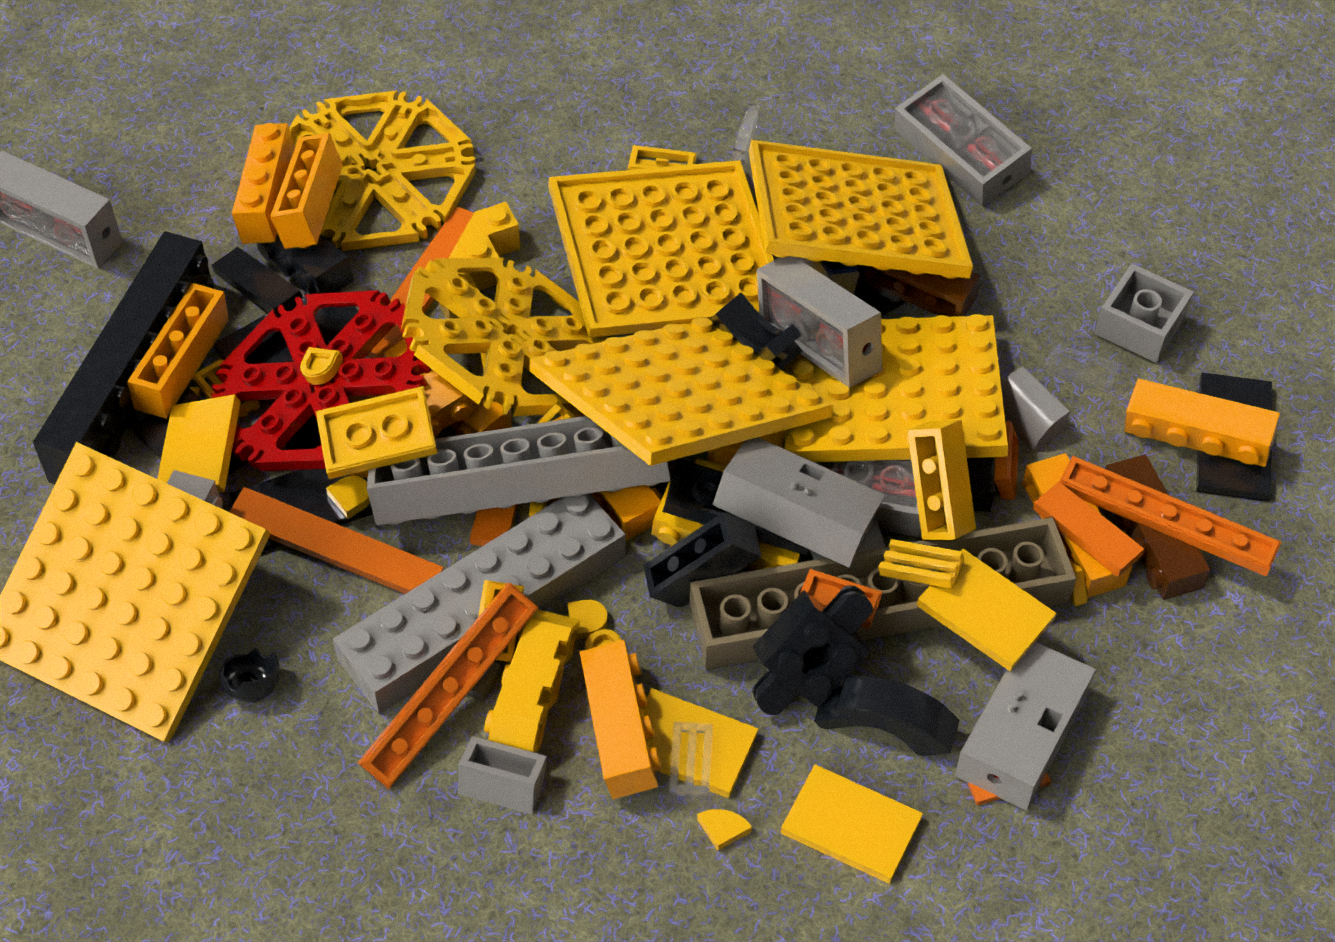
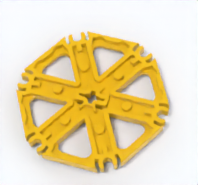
[289,90,476,251]
[401,258,608,416]

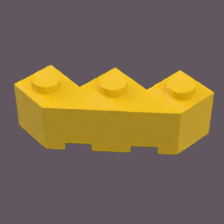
[439,202,520,319]
[484,609,580,753]

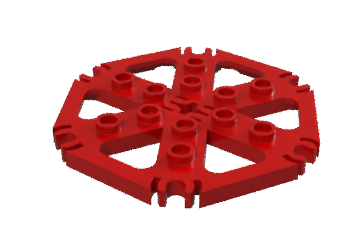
[211,290,432,471]

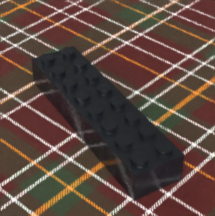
[33,231,214,484]

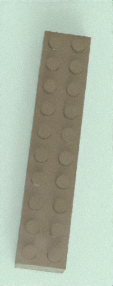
[689,517,1076,670]

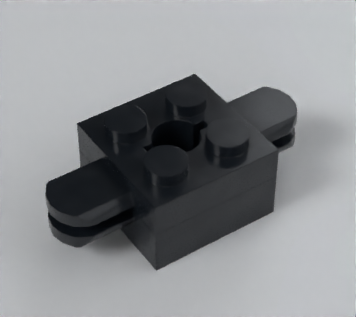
[752,585,873,715]

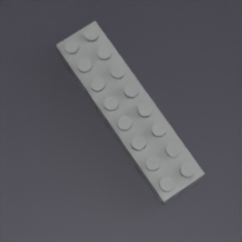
[367,416,670,525]
[333,493,626,713]

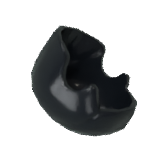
[219,648,280,702]

